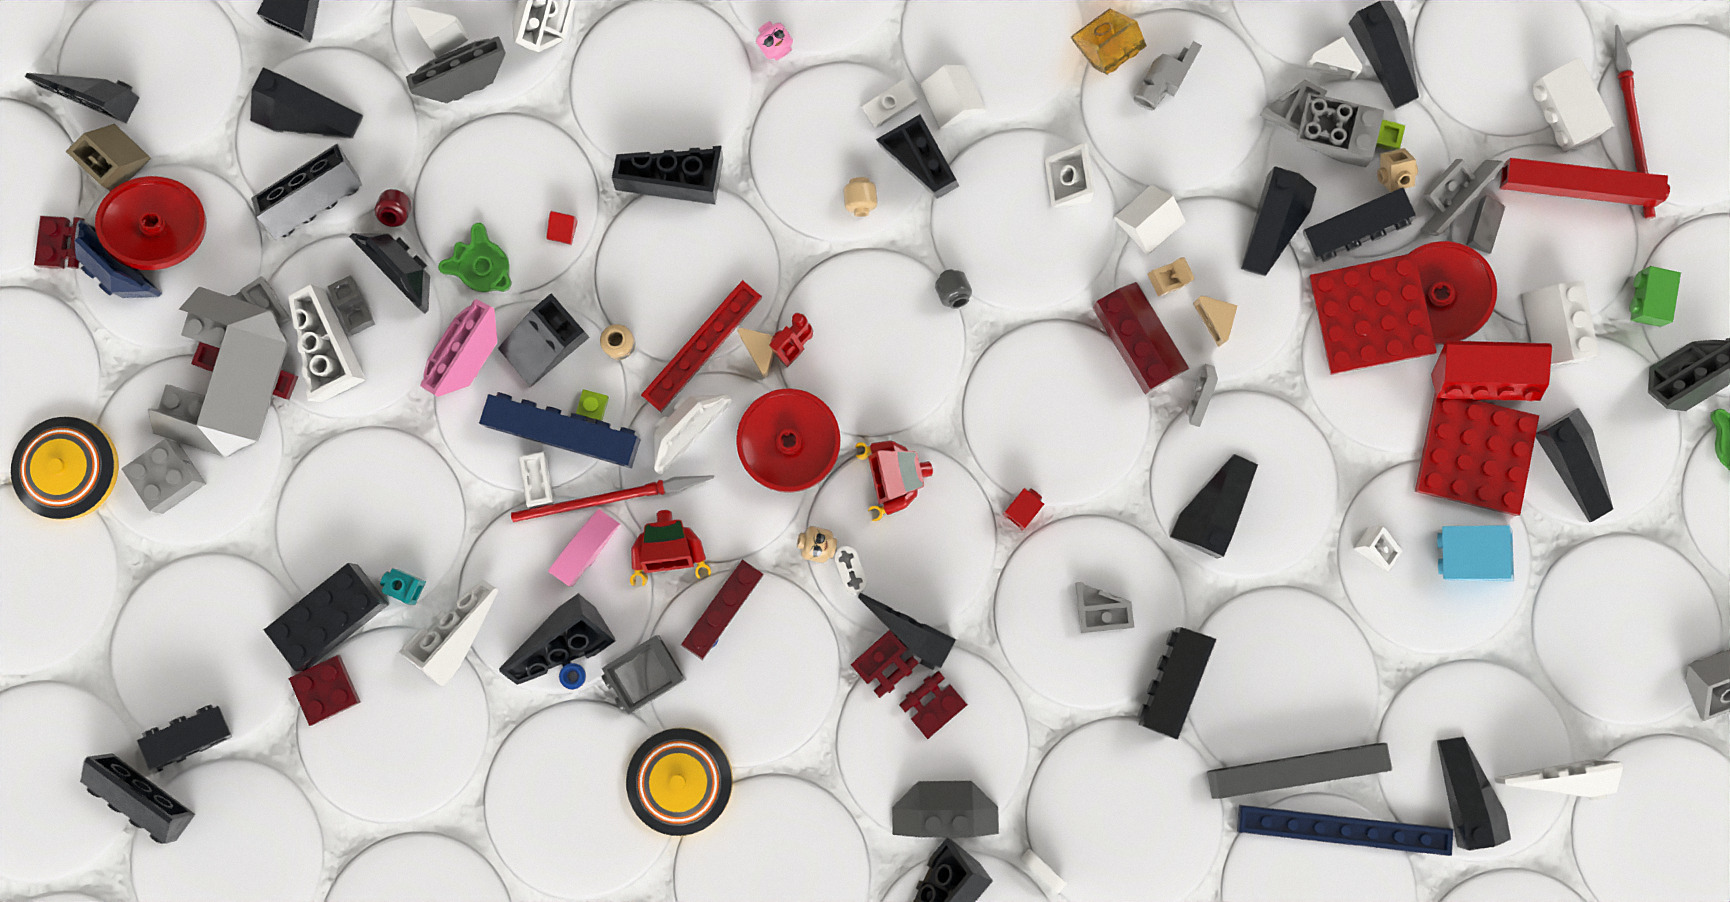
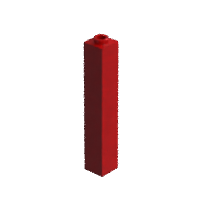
[1500,158,1670,207]

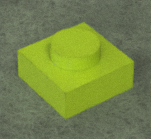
[1376,119,1406,151]
[576,389,609,421]

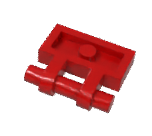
[769,313,813,368]

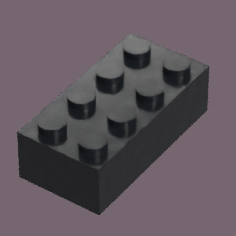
[263,563,389,671]

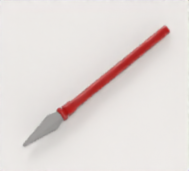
[1615,25,1656,219]
[511,475,715,522]

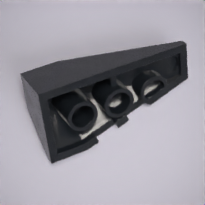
[1348,0,1419,109]
[25,73,140,124]
[1241,166,1317,276]
[1536,408,1613,522]
[1170,454,1258,559]
[913,837,993,902]

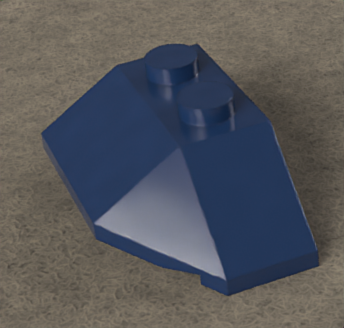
[74,219,162,298]

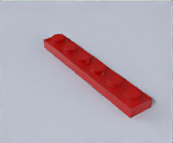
[641,280,762,413]

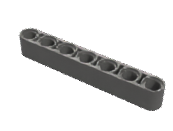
[1207,743,1393,799]

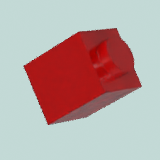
[1003,488,1045,530]

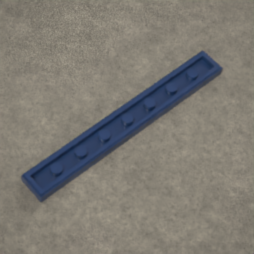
[1237,805,1453,856]

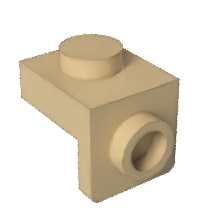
[1147,257,1194,297]

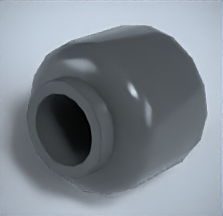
[935,269,972,309]

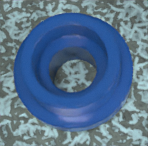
[559,663,586,690]

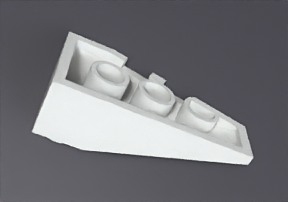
[399,580,498,686]
[1494,758,1623,801]

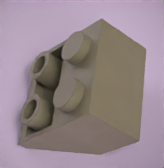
[65,124,151,191]

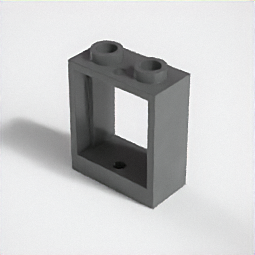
[601,635,686,714]

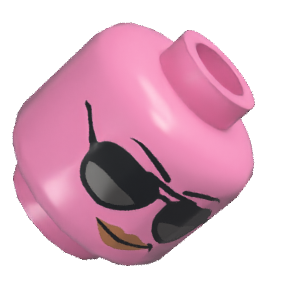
[756,21,793,61]

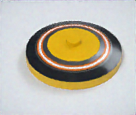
[11,417,119,520]
[626,728,733,836]

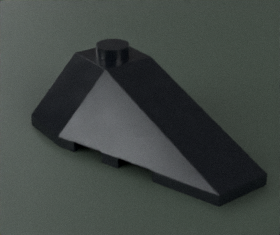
[250,67,364,138]
[499,593,616,685]
[858,593,956,670]
[1437,737,1511,851]

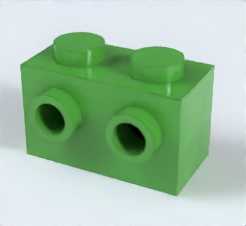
[1629,266,1681,327]

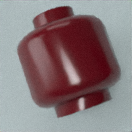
[374,189,412,227]

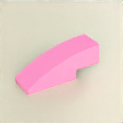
[548,509,620,587]

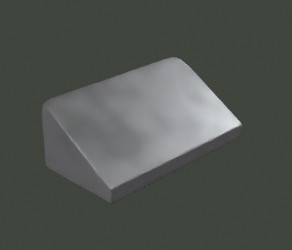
[1466,195,1506,254]

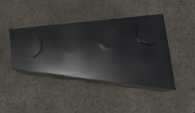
[612,146,723,205]
[1303,187,1416,262]

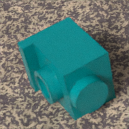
[380,568,426,605]

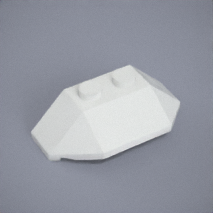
[512,0,576,52]
[654,395,733,476]

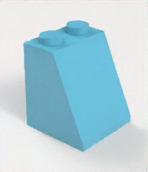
[1437,525,1514,581]

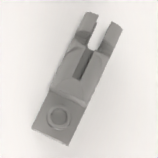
[1134,41,1202,110]

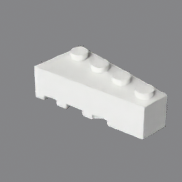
[288,285,366,403]

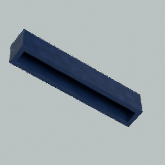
[479,392,641,469]

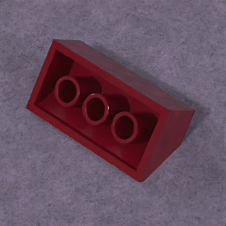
[1093,282,1190,394]

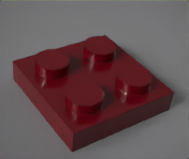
[289,655,361,726]

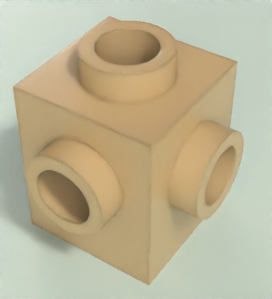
[1377,148,1418,192]

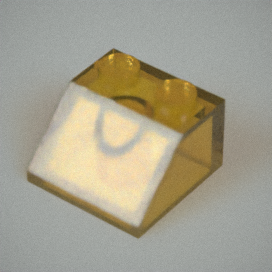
[1070,8,1147,75]

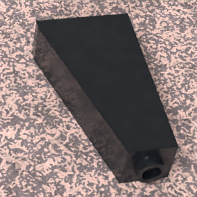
[257,0,319,42]

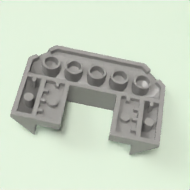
[148,287,289,457]

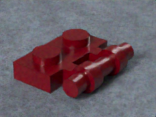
[34,216,85,269]
[851,630,919,698]
[899,670,967,739]

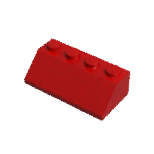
[1431,341,1552,401]

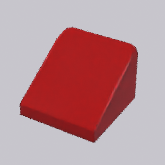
[546,211,578,245]

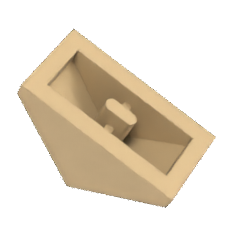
[1193,296,1237,347]
[737,328,775,378]

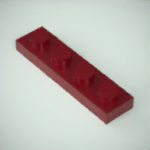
[191,342,299,400]
[681,559,764,661]

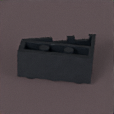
[876,114,959,199]
[137,704,232,774]

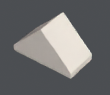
[1306,36,1363,79]
[1354,525,1403,572]

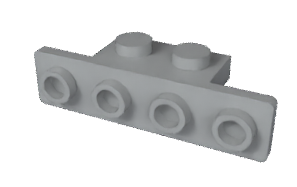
[1420,159,1505,236]

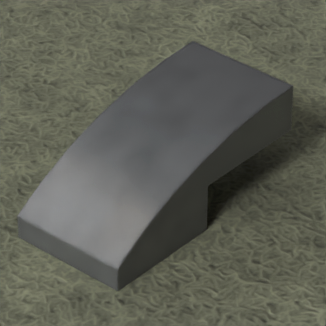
[327,275,375,335]

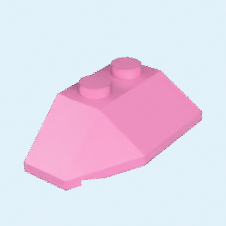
[420,299,497,397]

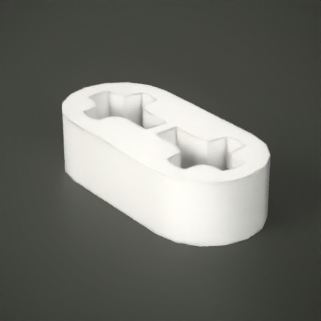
[834,546,867,595]
[1021,849,1067,894]

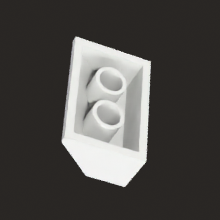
[1532,56,1614,153]
[1521,280,1599,366]

